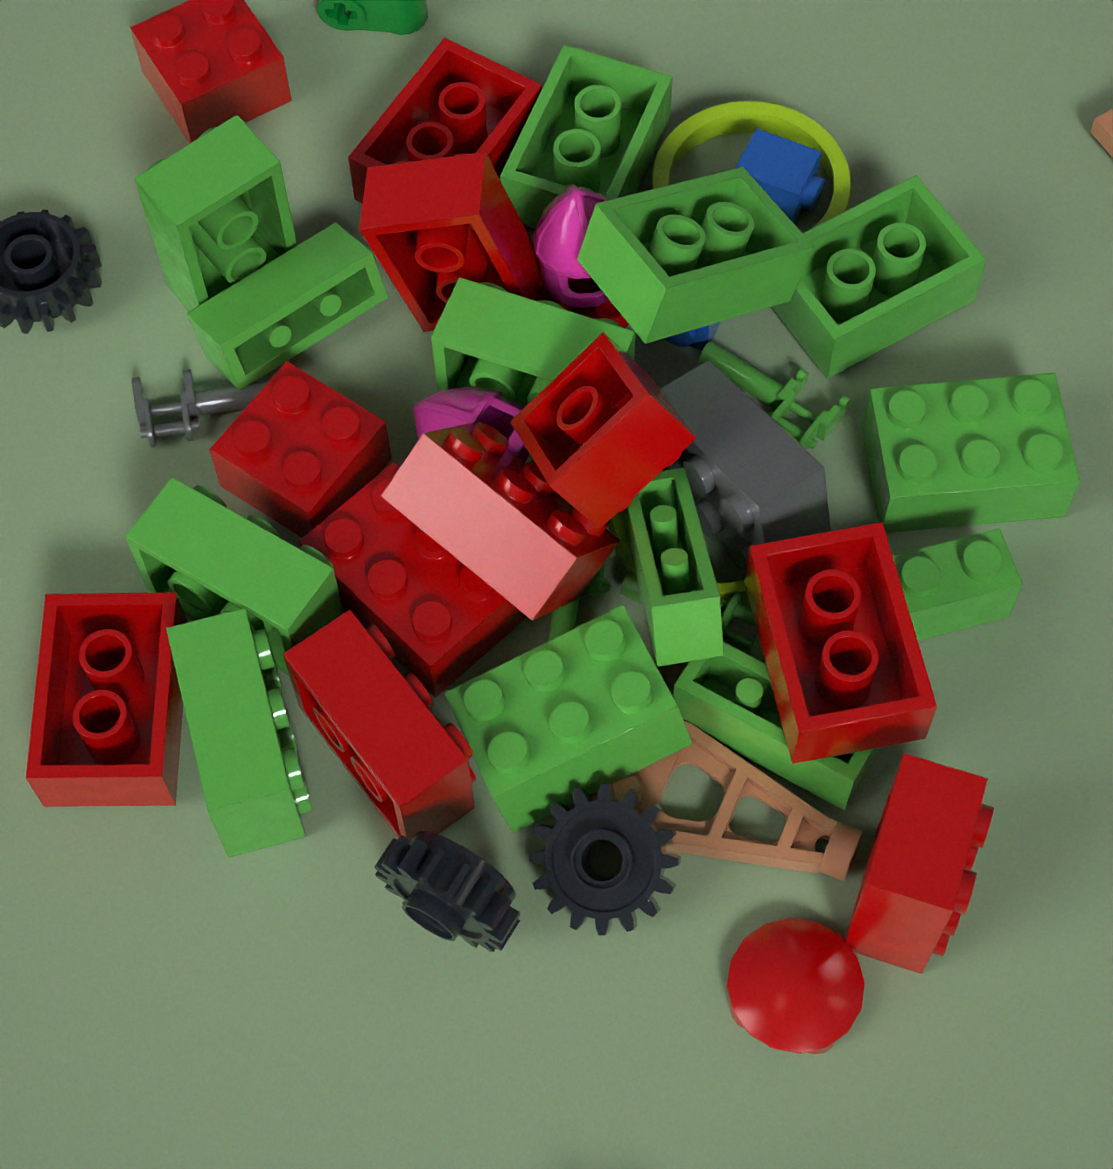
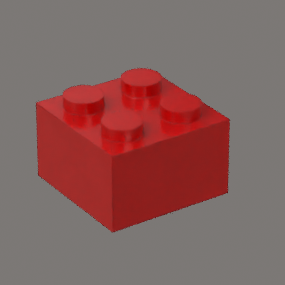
[130,0,292,144]
[510,332,696,529]
[209,361,392,538]

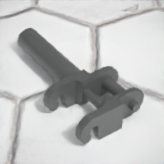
[132,369,270,447]

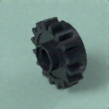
[0,209,102,334]
[529,783,681,936]
[374,831,521,952]

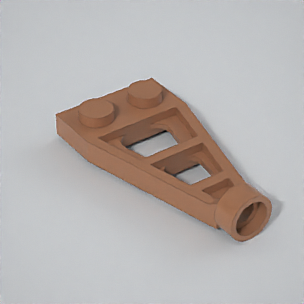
[590,721,863,882]

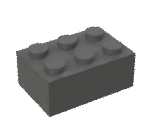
[660,360,831,574]

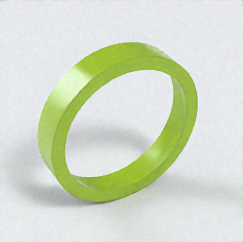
[652,101,851,228]

